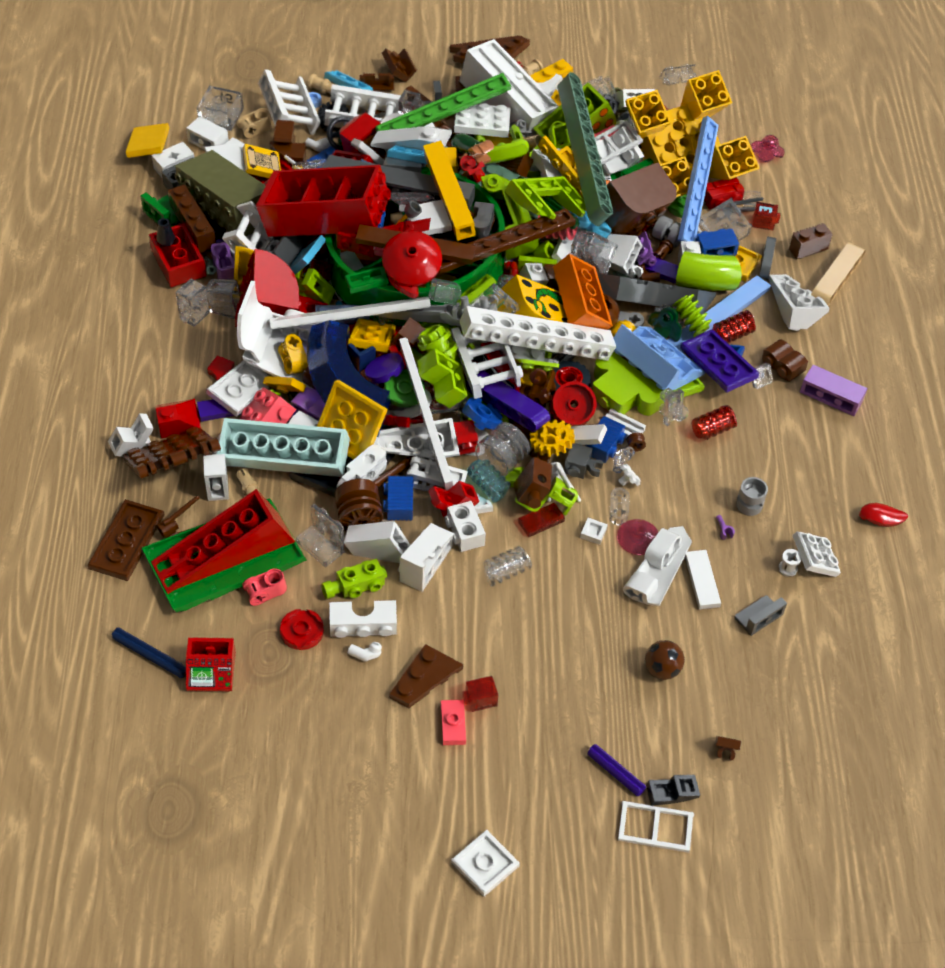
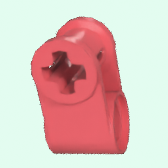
[242,568,287,606]

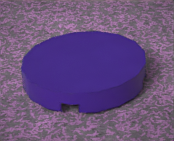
[365,353,405,384]

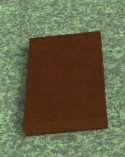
[87,499,164,581]

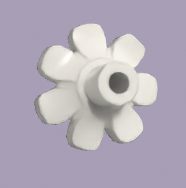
[618,464,641,486]

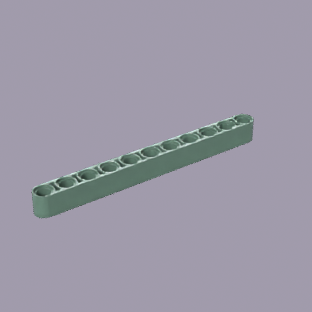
[557,72,613,226]

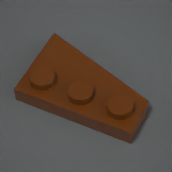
[390,644,464,708]

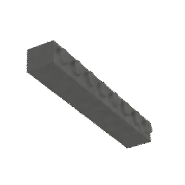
[323,155,475,211]

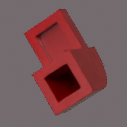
[453,420,479,455]
[428,481,480,517]

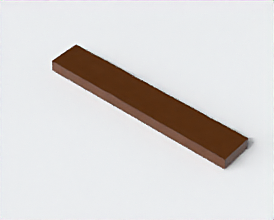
[355,224,476,265]

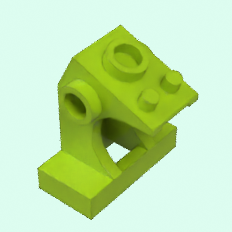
[295,267,336,305]

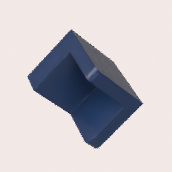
[347,343,376,372]

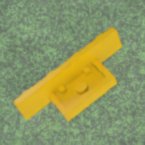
[538,135,584,199]

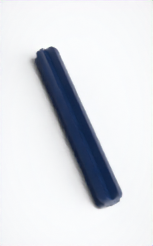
[112,627,186,678]

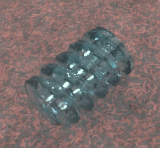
[467,459,511,503]

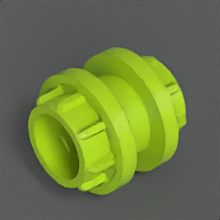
[418,324,458,360]

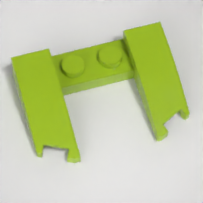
[505,176,586,220]

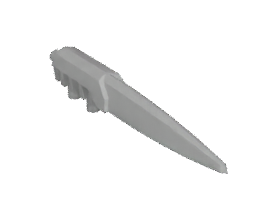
[374,296,497,326]

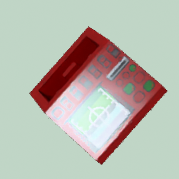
[186,637,236,691]

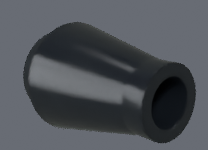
[156,218,175,247]

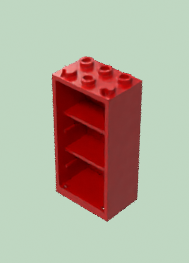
[256,165,391,237]

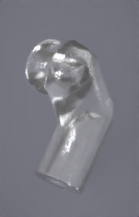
[613,446,635,473]

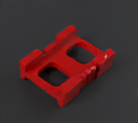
[382,414,424,428]

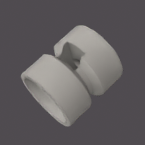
[652,215,681,248]
[736,477,768,516]

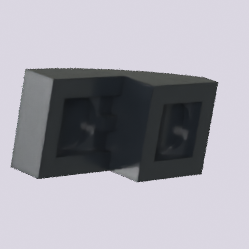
[646,775,701,806]

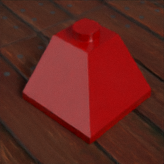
[155,399,201,439]

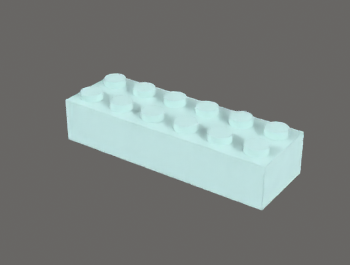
[217,418,350,477]

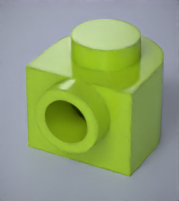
[534,240,555,259]

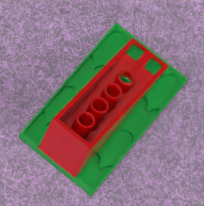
[142,489,307,613]

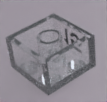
[197,85,244,131]

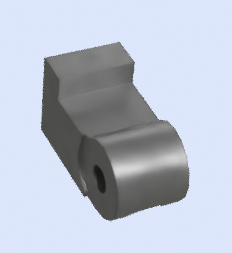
[473,201,494,239]

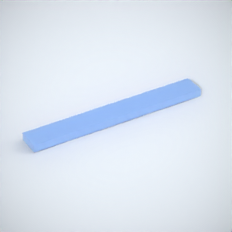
[678,116,719,242]
[667,275,771,353]

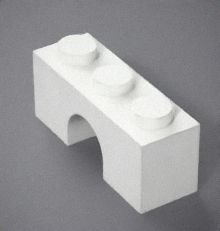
[330,600,397,638]

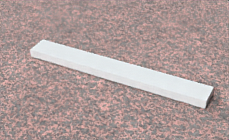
[270,297,431,329]
[399,337,453,491]

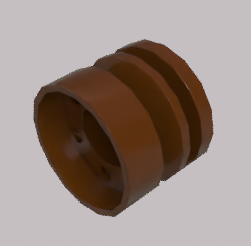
[335,478,383,532]

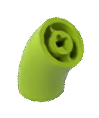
[676,251,742,291]

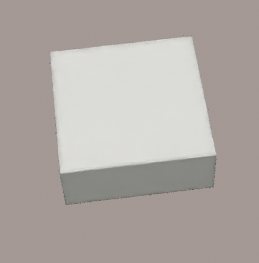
[580,518,608,545]

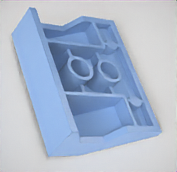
[613,324,705,391]

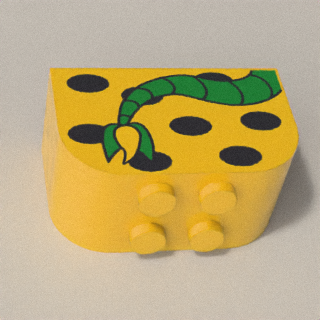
[491,274,567,323]

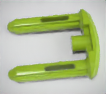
[474,125,529,164]

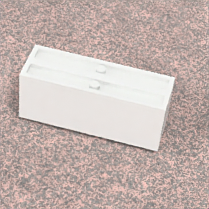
[460,39,559,137]

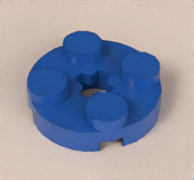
[462,397,503,430]

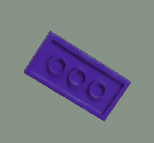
[680,329,759,392]

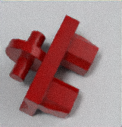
[460,155,486,183]

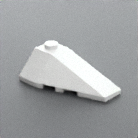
[371,126,452,150]
[374,418,460,458]

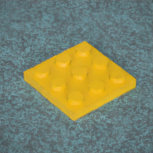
[317,380,388,460]

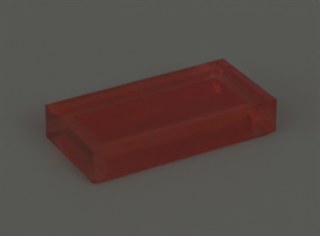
[518,502,565,537]

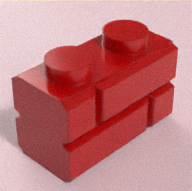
[704,177,744,209]

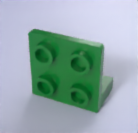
[140,192,180,227]

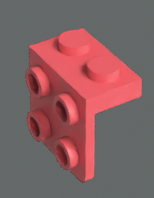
[240,387,297,424]

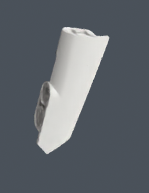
[623,526,692,606]

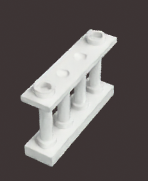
[258,70,320,135]
[324,84,401,128]
[222,201,273,252]
[451,327,523,399]

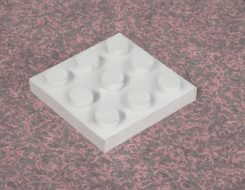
[454,103,511,138]

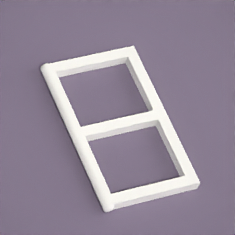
[595,120,643,165]
[618,801,694,853]

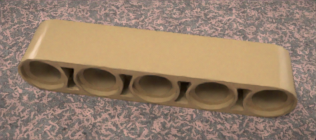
[811,242,866,307]

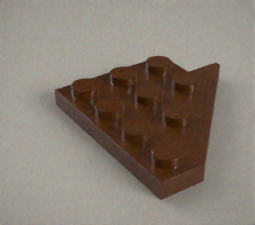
[450,35,530,64]

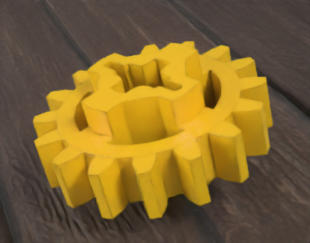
[530,419,575,457]

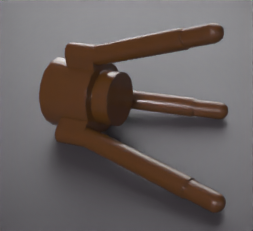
[156,496,199,539]

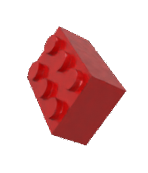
[148,223,206,287]

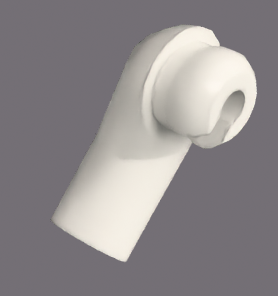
[348,642,382,661]

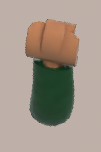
[451,133,494,164]

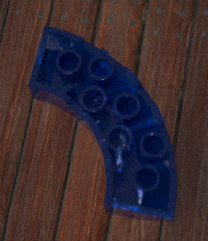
[307,320,390,437]

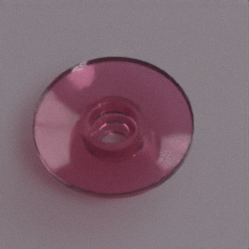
[617,519,658,555]

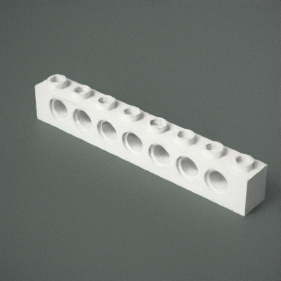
[460,306,616,361]

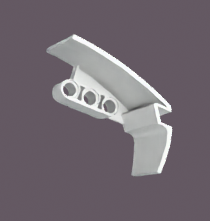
[237,280,345,397]

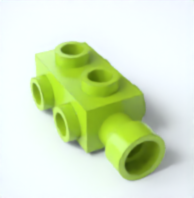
[321,558,387,600]

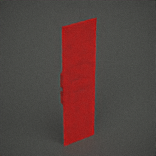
[381,218,431,232]

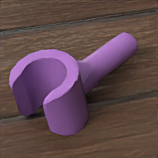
[716,515,735,540]

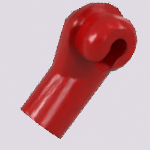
[505,261,519,283]

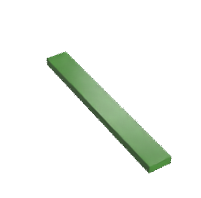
[375,73,511,132]

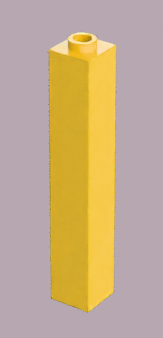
[423,141,476,241]

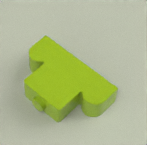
[592,351,668,416]

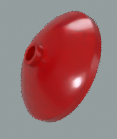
[382,231,442,287]

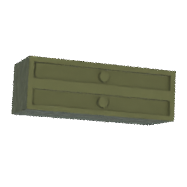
[175,150,266,236]

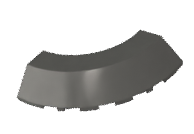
[597,272,716,314]

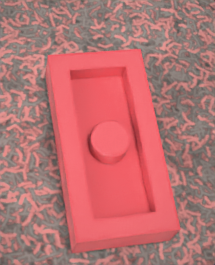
[441,700,466,745]

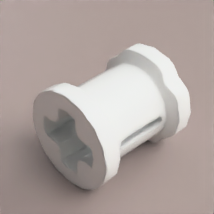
[779,549,801,576]

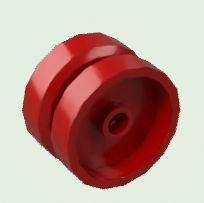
[549,381,597,426]

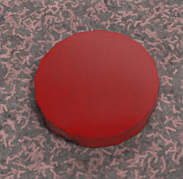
[280,609,324,650]

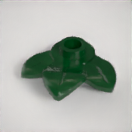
[648,307,682,342]

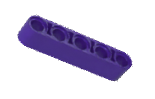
[465,370,550,432]

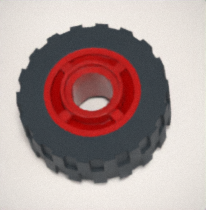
[548,360,591,404]

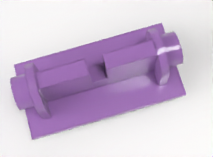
[637,231,657,266]

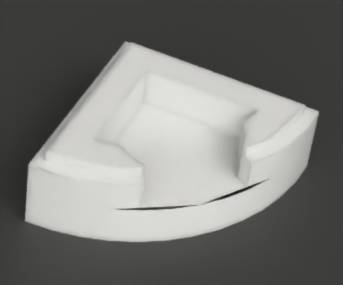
[474,494,493,514]

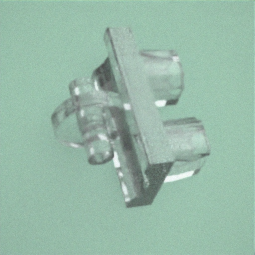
[659,388,689,426]

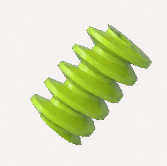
[672,294,712,337]

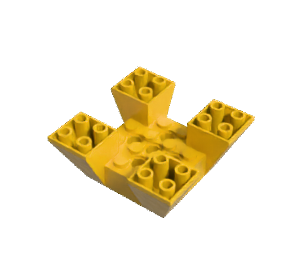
[625,70,760,198]

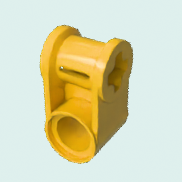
[278,334,310,374]

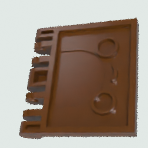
[123,427,221,479]

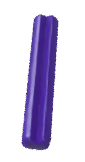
[587,744,646,796]

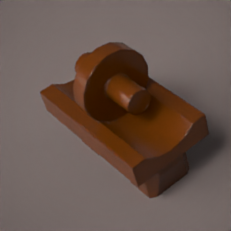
[529,368,557,404]

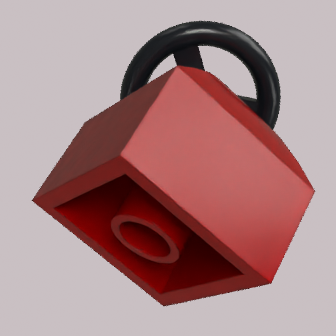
[327,112,381,153]

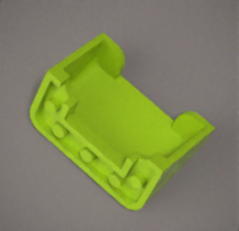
[481,174,539,261]

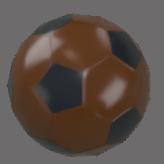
[645,640,685,680]

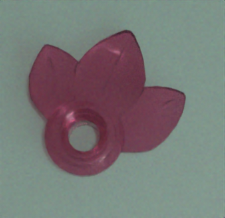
[750,135,785,162]

